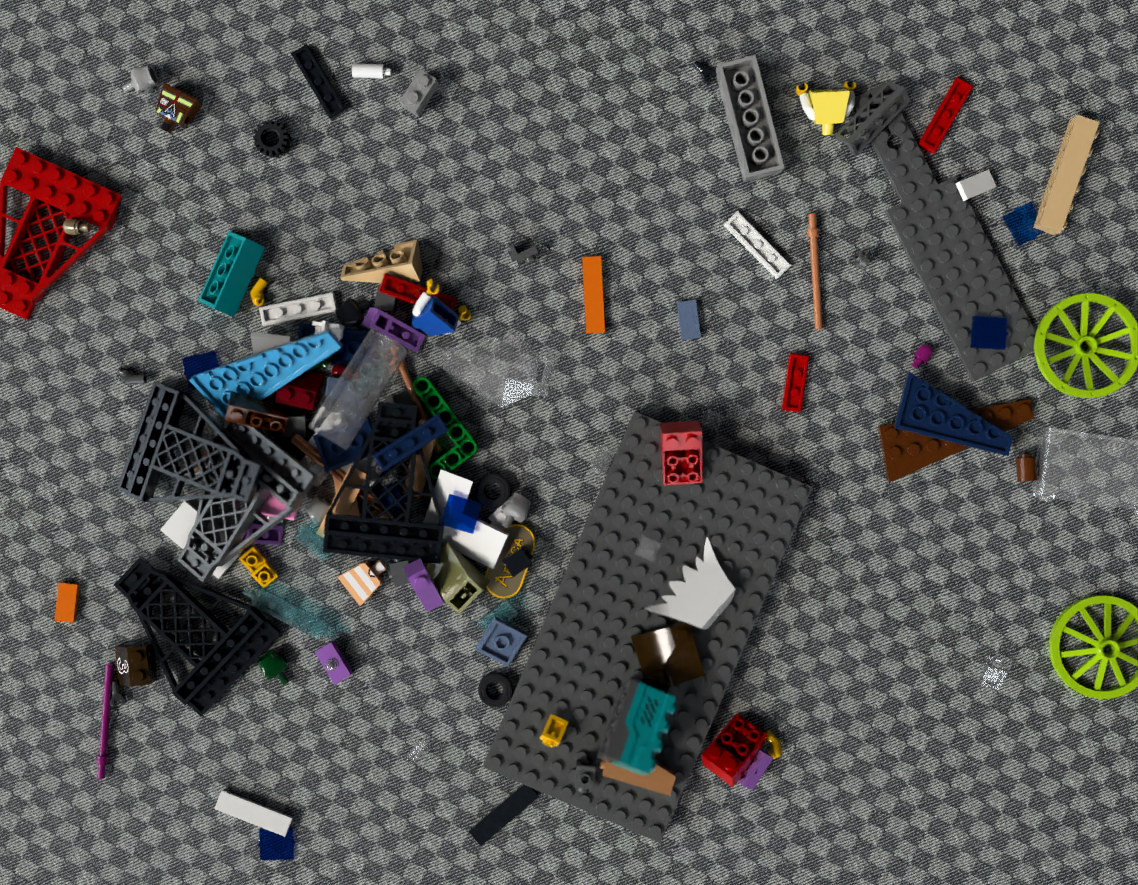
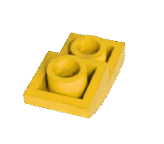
[238,545,279,588]

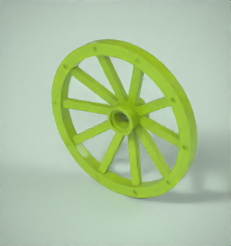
[1034,293,1138,398]
[1049,595,1138,699]

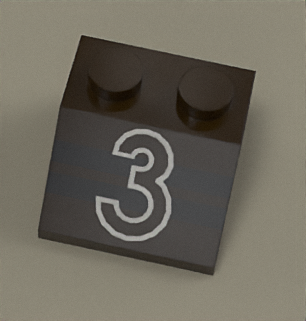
[115,643,157,686]

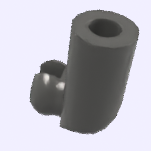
[118,365,147,385]

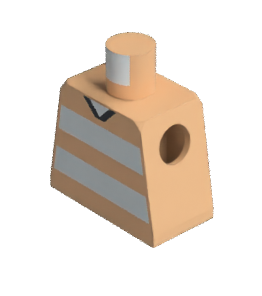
[337,560,387,606]

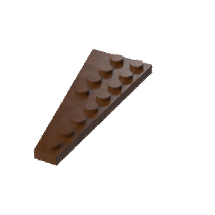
[878,399,1034,482]

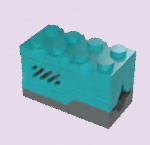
[597,679,676,775]

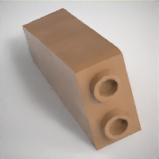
[599,759,676,796]

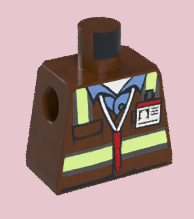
[156,83,203,134]

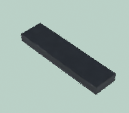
[291,44,347,121]
[469,784,539,846]

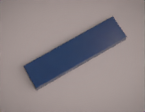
[372,414,449,472]

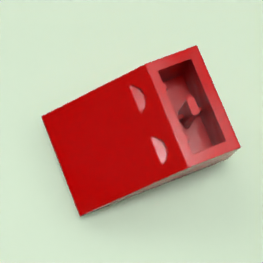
[660,420,702,485]
[701,713,768,787]

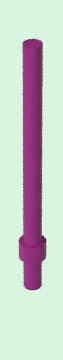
[96,663,114,779]

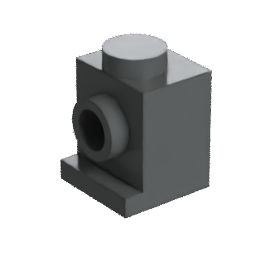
[574,760,596,793]

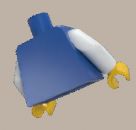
[411,279,471,336]

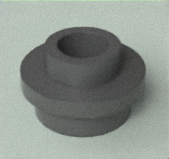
[854,250,872,268]

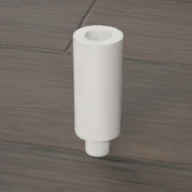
[352,63,391,79]

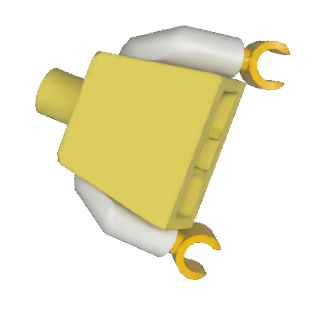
[796,81,856,135]

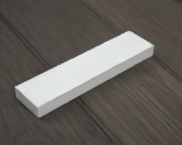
[724,211,791,279]
[259,292,338,327]
[214,790,294,837]

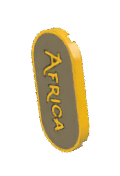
[485,524,536,599]

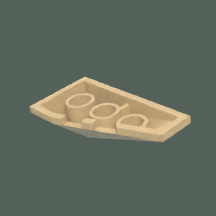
[340,240,423,283]

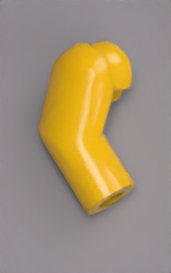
[250,277,268,306]
[764,730,782,759]

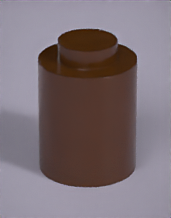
[1016,453,1038,481]

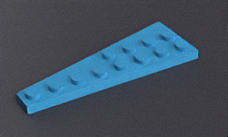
[189,330,343,419]

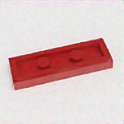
[781,353,809,413]

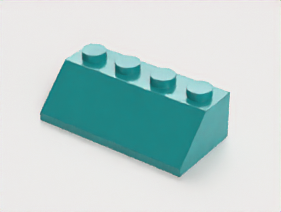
[198,232,265,317]

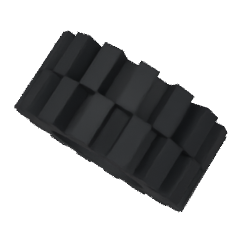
[253,120,291,158]

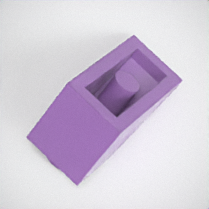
[242,521,284,545]

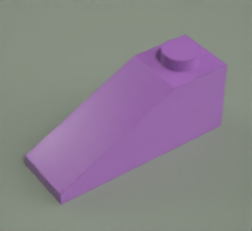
[362,307,426,352]
[403,558,444,612]

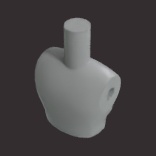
[122,65,159,94]
[501,493,531,529]
[305,496,331,526]

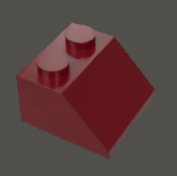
[275,370,326,411]

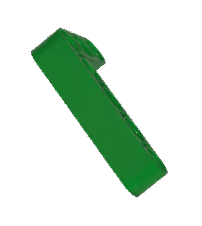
[413,377,478,479]

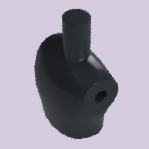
[335,299,372,327]

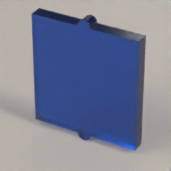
[1002,201,1045,246]
[969,316,1008,350]
[182,351,220,389]
[440,494,482,534]
[258,827,296,861]

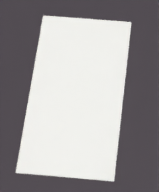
[423,470,473,546]

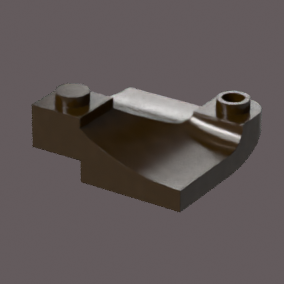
[631,621,705,691]

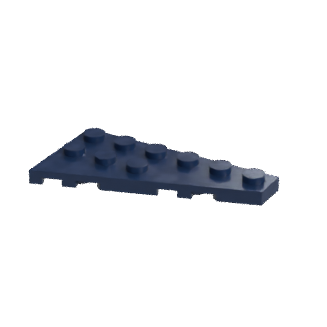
[893,371,1013,456]

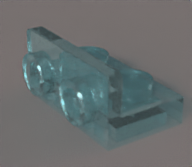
[295,523,331,561]

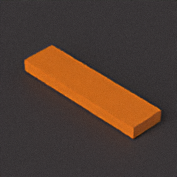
[582,256,605,334]

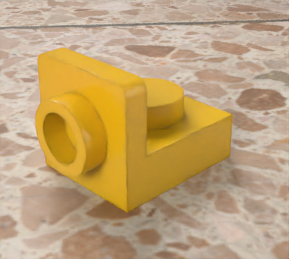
[539,714,568,747]

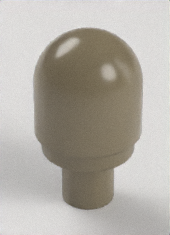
[63,219,91,235]

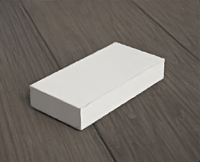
[956,169,997,201]

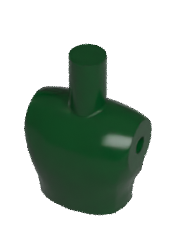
[257,650,289,685]

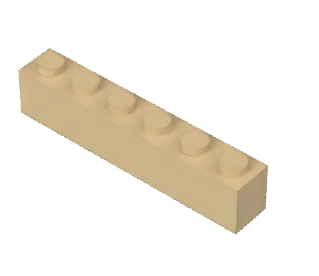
[1032,115,1100,235]

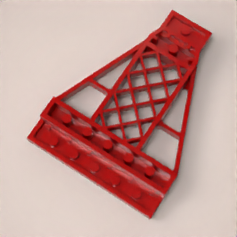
[0,147,123,320]

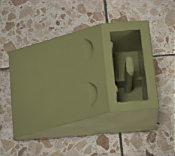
[425,542,490,614]

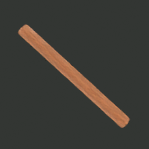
[291,434,384,512]

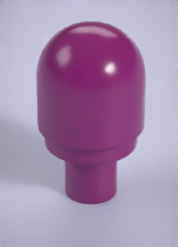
[911,344,933,369]

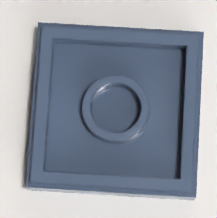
[475,616,528,667]

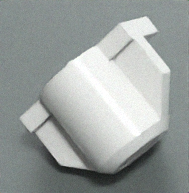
[312,320,345,340]

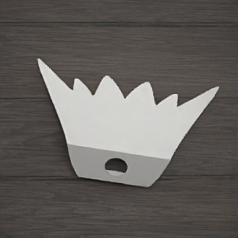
[644,537,735,630]

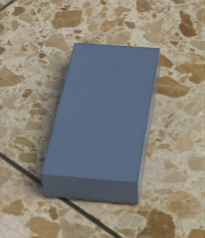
[677,300,701,340]

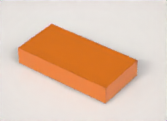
[55,582,80,623]

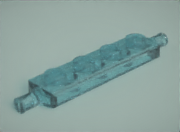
[242,586,338,641]

